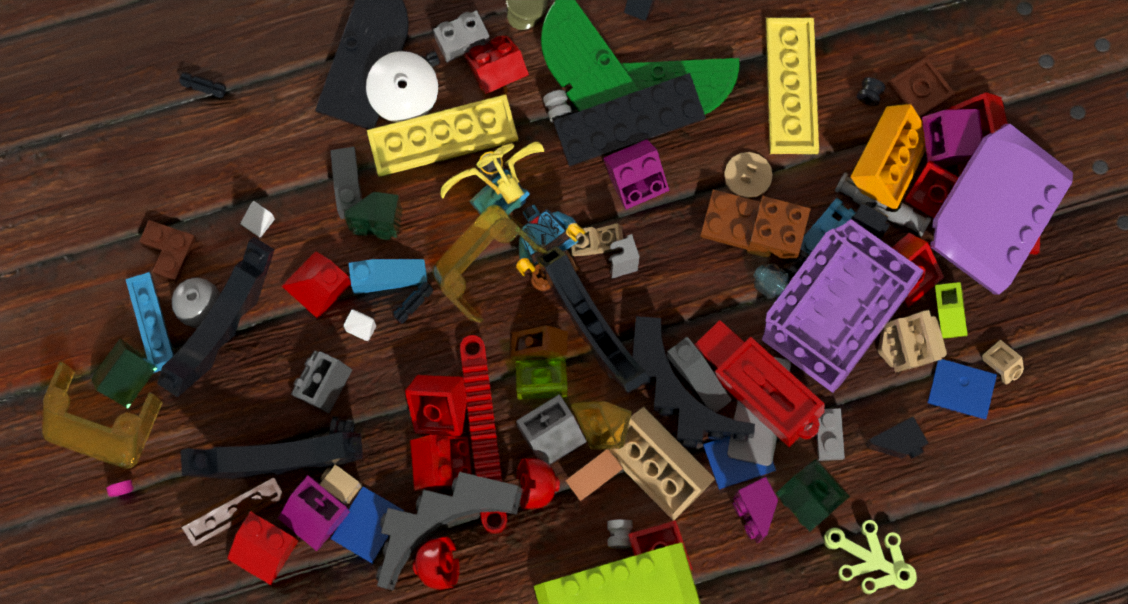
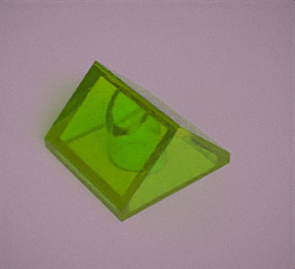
[516,359,567,399]

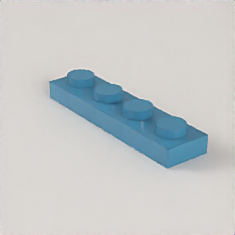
[126,272,174,373]

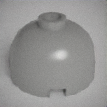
[172,278,220,329]

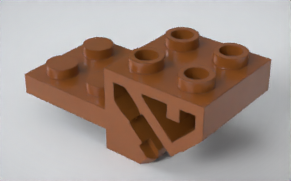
[700,189,811,259]

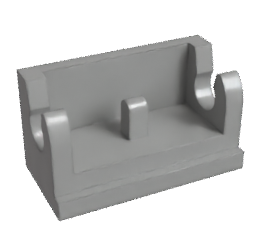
[609,234,640,278]

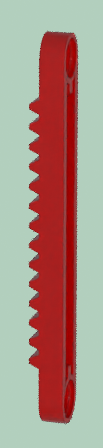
[460,335,507,534]

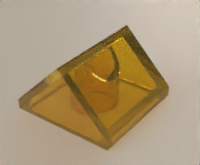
[571,401,632,449]

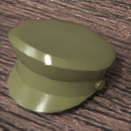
[506,0,548,30]

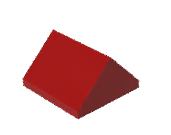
[905,161,959,218]
[628,520,693,570]

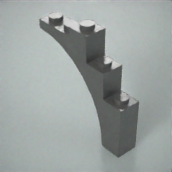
[376,472,523,590]

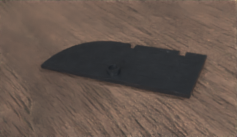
[315,0,409,130]

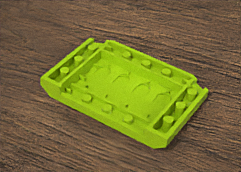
[534,543,701,604]

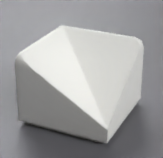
[344,309,376,341]

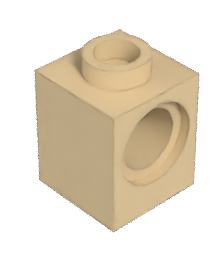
[319,464,362,507]

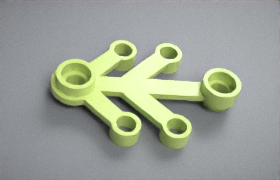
[823,520,917,594]

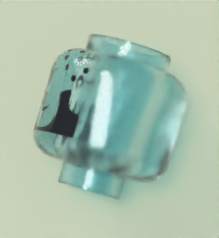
[753,263,790,300]

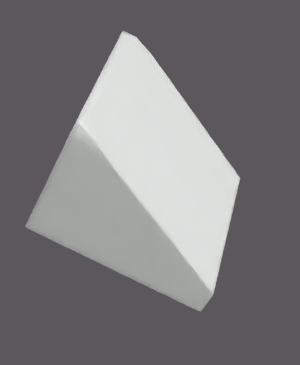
[240,201,275,238]

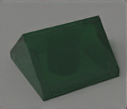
[91,339,157,408]

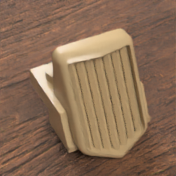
[878,310,947,372]

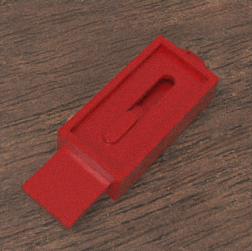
[694,320,824,447]

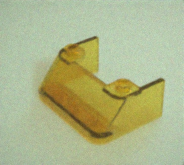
[432,205,547,323]
[42,362,162,469]

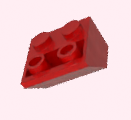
[464,35,529,94]
[410,434,472,492]

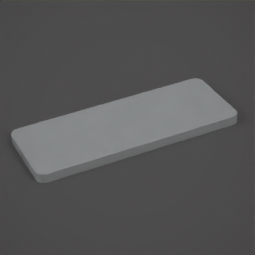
[727,357,791,466]

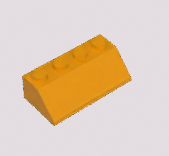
[851,104,926,209]

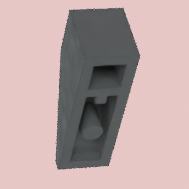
[331,147,365,219]
[666,337,732,413]

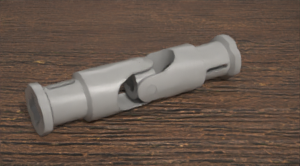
[835,173,931,237]

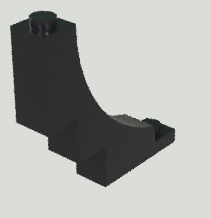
[157,237,275,397]
[180,432,363,480]

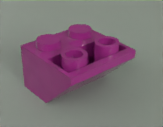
[922,109,983,169]
[603,139,670,210]
[278,476,350,551]
[732,477,778,543]

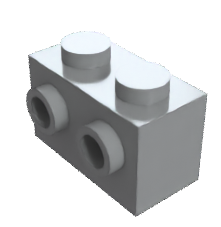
[433,10,489,62]

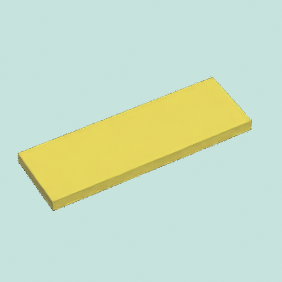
[766,18,819,154]
[367,94,518,177]

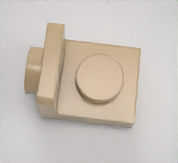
[982,340,1024,385]

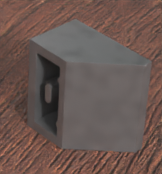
[516,394,586,465]

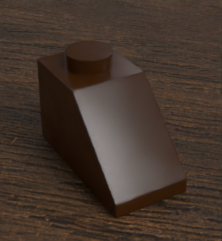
[511,325,568,359]

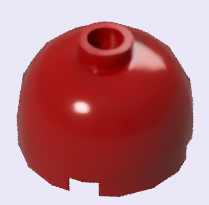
[516,458,560,509]
[413,537,459,590]

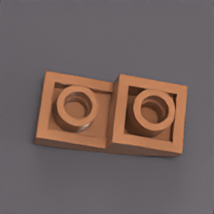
[565,448,623,501]

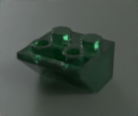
[344,192,403,240]

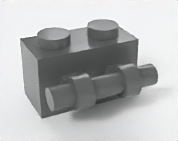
[291,350,353,414]

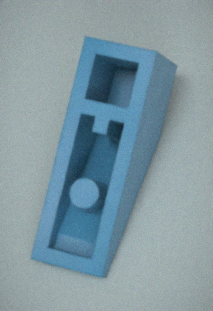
[349,259,428,294]

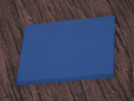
[927,359,997,420]
[703,437,776,490]
[331,487,404,563]

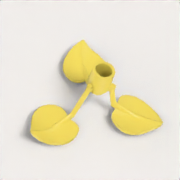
[441,142,544,204]

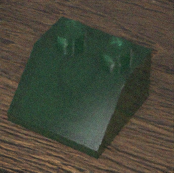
[776,459,850,532]

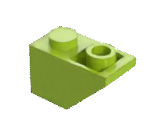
[935,282,968,339]

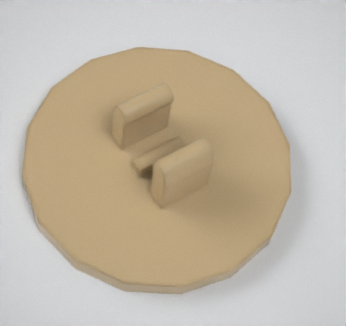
[724,152,773,199]

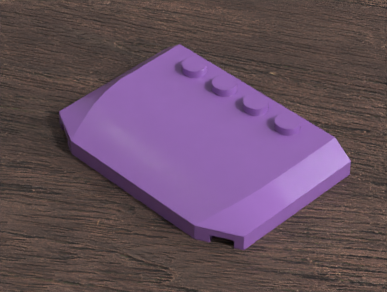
[930,124,1073,295]
[762,220,924,393]

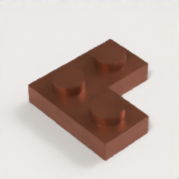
[139,220,196,282]

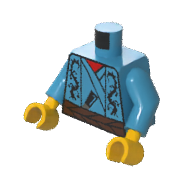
[516,205,585,276]

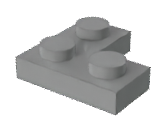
[807,409,845,461]

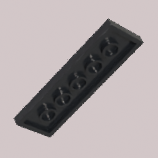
[553,73,706,167]

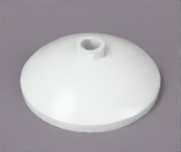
[366,51,438,123]

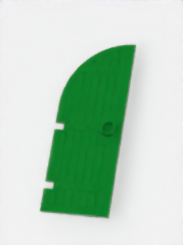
[541,0,639,154]
[621,58,739,115]

